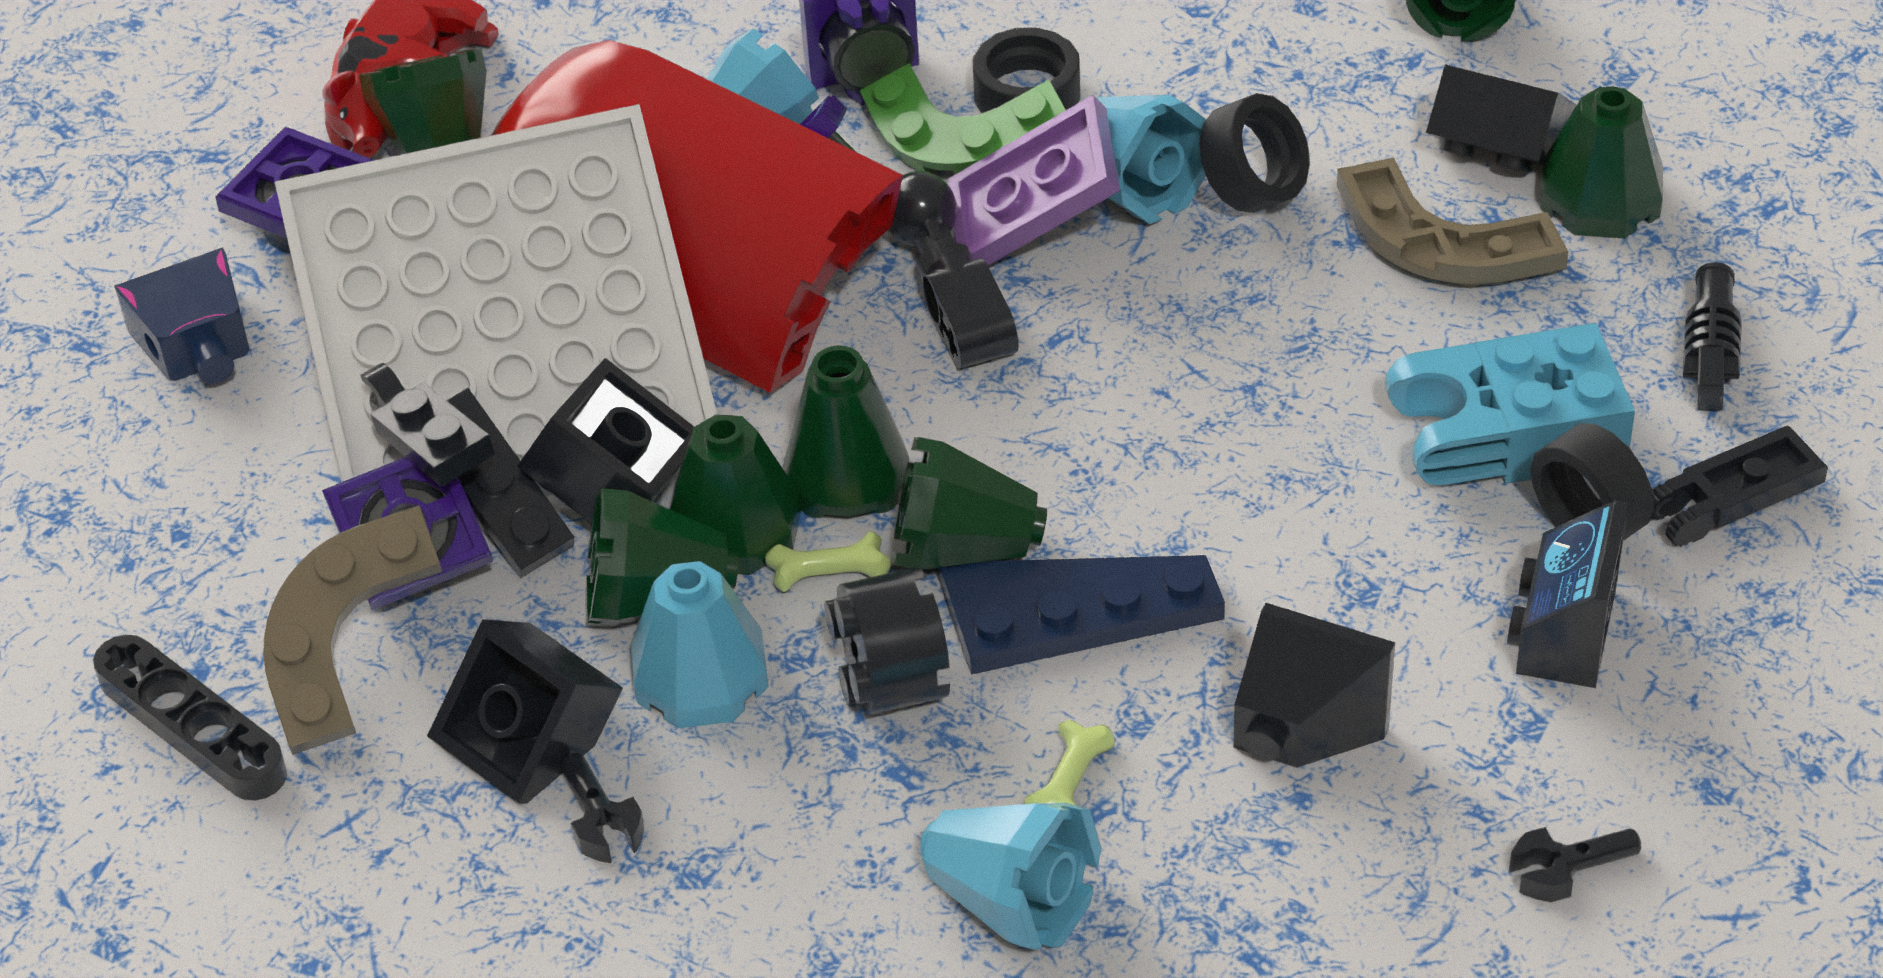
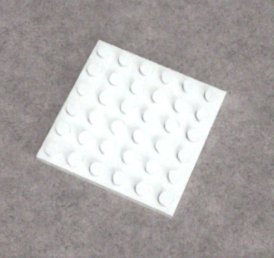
[275,104,717,525]

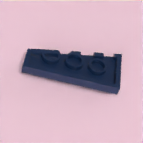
[939,555,1225,675]

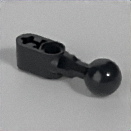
[888,171,1019,369]

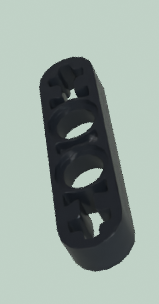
[93,634,287,801]

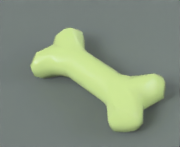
[765,531,891,592]
[1024,720,1115,806]

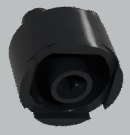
[824,567,950,715]

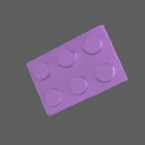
[948,95,1120,265]

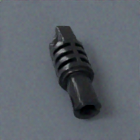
[1683,262,1742,410]

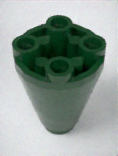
[783,345,909,518]

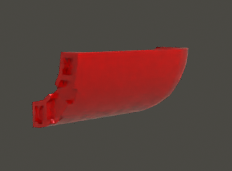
[491,40,903,393]

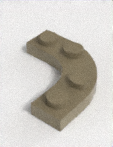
[1337,157,1568,288]
[263,505,442,755]

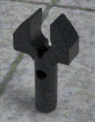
[561,753,644,863]
[1509,827,1642,902]

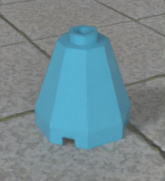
[706,28,819,124]
[1097,95,1206,224]
[631,561,768,728]
[920,803,1102,950]

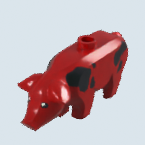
[322,0,499,158]

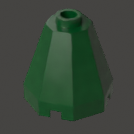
[359,48,487,155]
[1540,86,1663,239]
[669,414,801,575]
[891,437,1047,569]
[585,488,739,627]

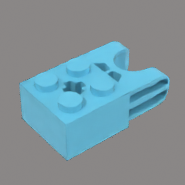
[1385,323,1635,485]

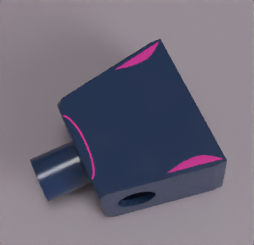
[114,247,250,384]

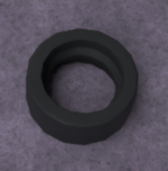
[973,27,1080,114]
[1199,93,1310,213]
[1530,423,1654,541]

